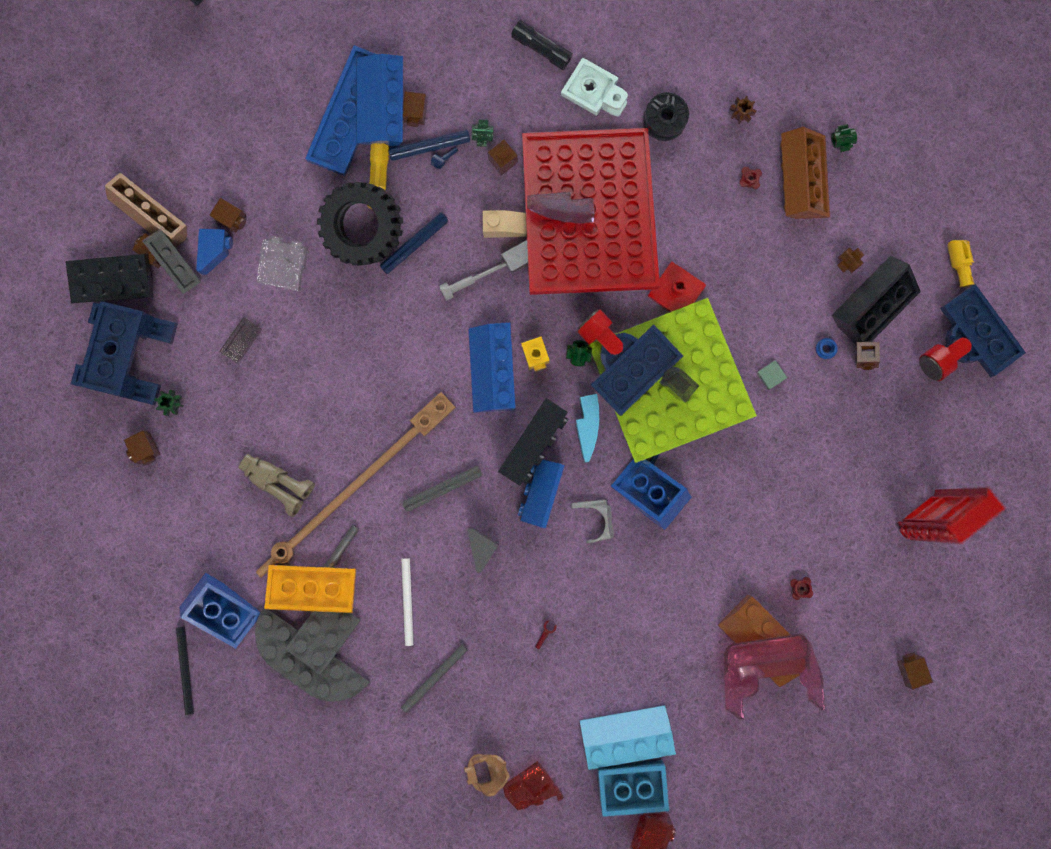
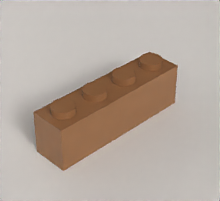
[105,173,187,248]

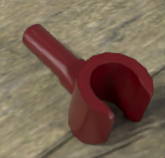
[535,620,557,649]

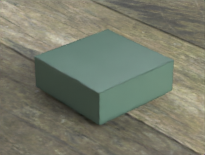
[757,360,787,390]

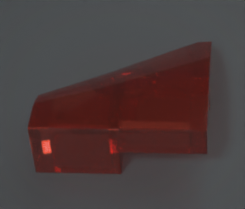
[503,761,564,810]

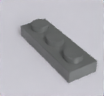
[143,229,201,294]

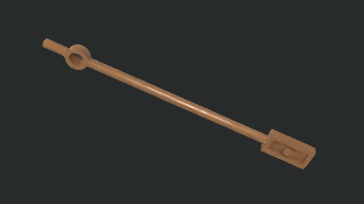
[256,392,456,578]

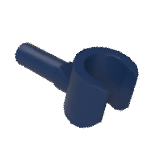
[431,147,458,169]

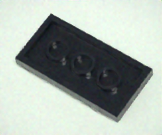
[65,254,154,304]

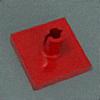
[647,261,706,312]

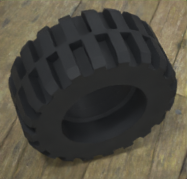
[317,182,403,266]

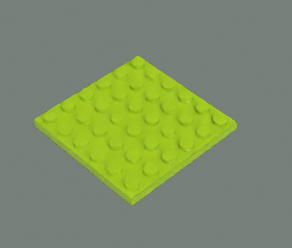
[588,298,757,463]

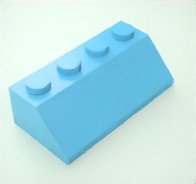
[580,705,676,770]

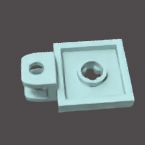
[561,58,628,116]

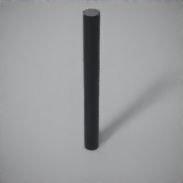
[176,626,194,715]

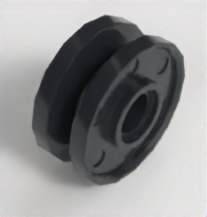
[643,92,689,141]

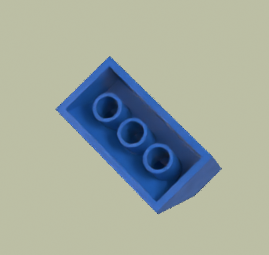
[356,54,403,147]
[469,323,516,413]

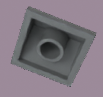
[467,528,499,573]

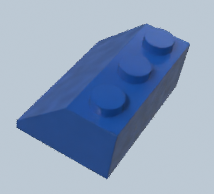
[518,460,565,529]

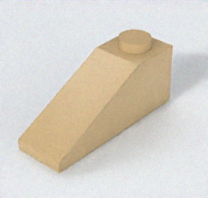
[483,210,527,238]

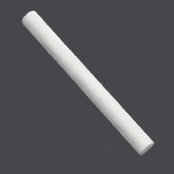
[401,558,414,646]

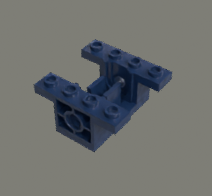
[70,301,178,406]

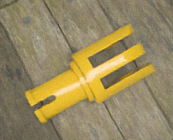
[947,240,974,287]

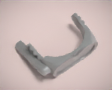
[571,500,614,543]

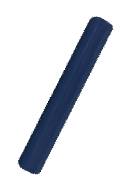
[389,130,470,161]
[380,213,448,274]

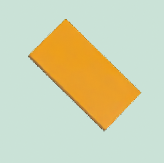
[264,565,356,613]

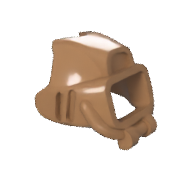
[464,754,510,797]

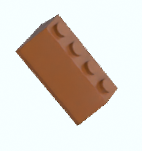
[780,127,830,219]
[718,594,815,687]

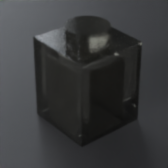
[659,366,699,403]

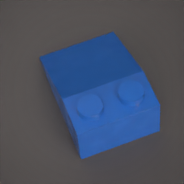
[611,459,692,530]
[179,573,261,649]

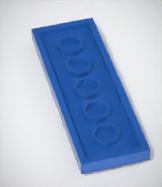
[305,45,377,176]

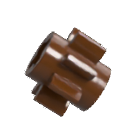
[729,96,757,124]
[837,247,864,273]

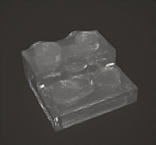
[257,236,308,291]

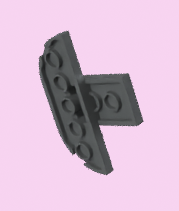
[255,608,370,701]

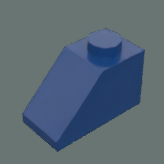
[196,229,233,275]

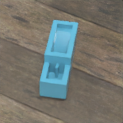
[575,394,599,463]

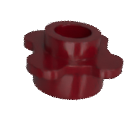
[739,167,762,189]
[790,577,813,600]

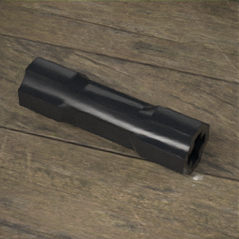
[511,20,573,70]

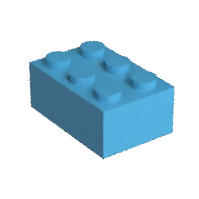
[597,760,669,817]

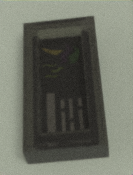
[219,317,262,364]

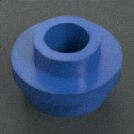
[816,338,838,359]

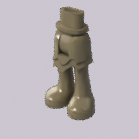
[238,454,315,517]

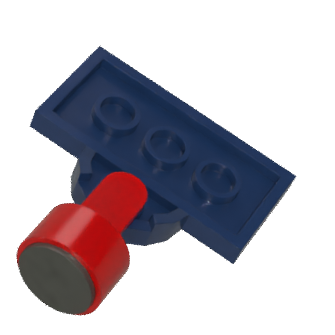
[919,284,1026,381]
[577,309,683,416]

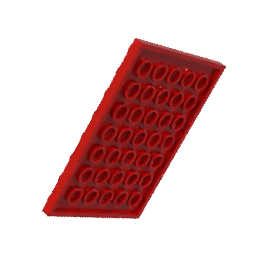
[522,128,660,295]

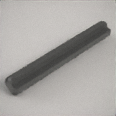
[402,466,482,511]

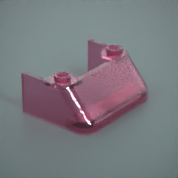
[724,634,825,720]

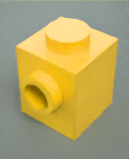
[521,336,550,372]

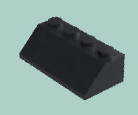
[832,256,921,351]
[498,398,569,486]

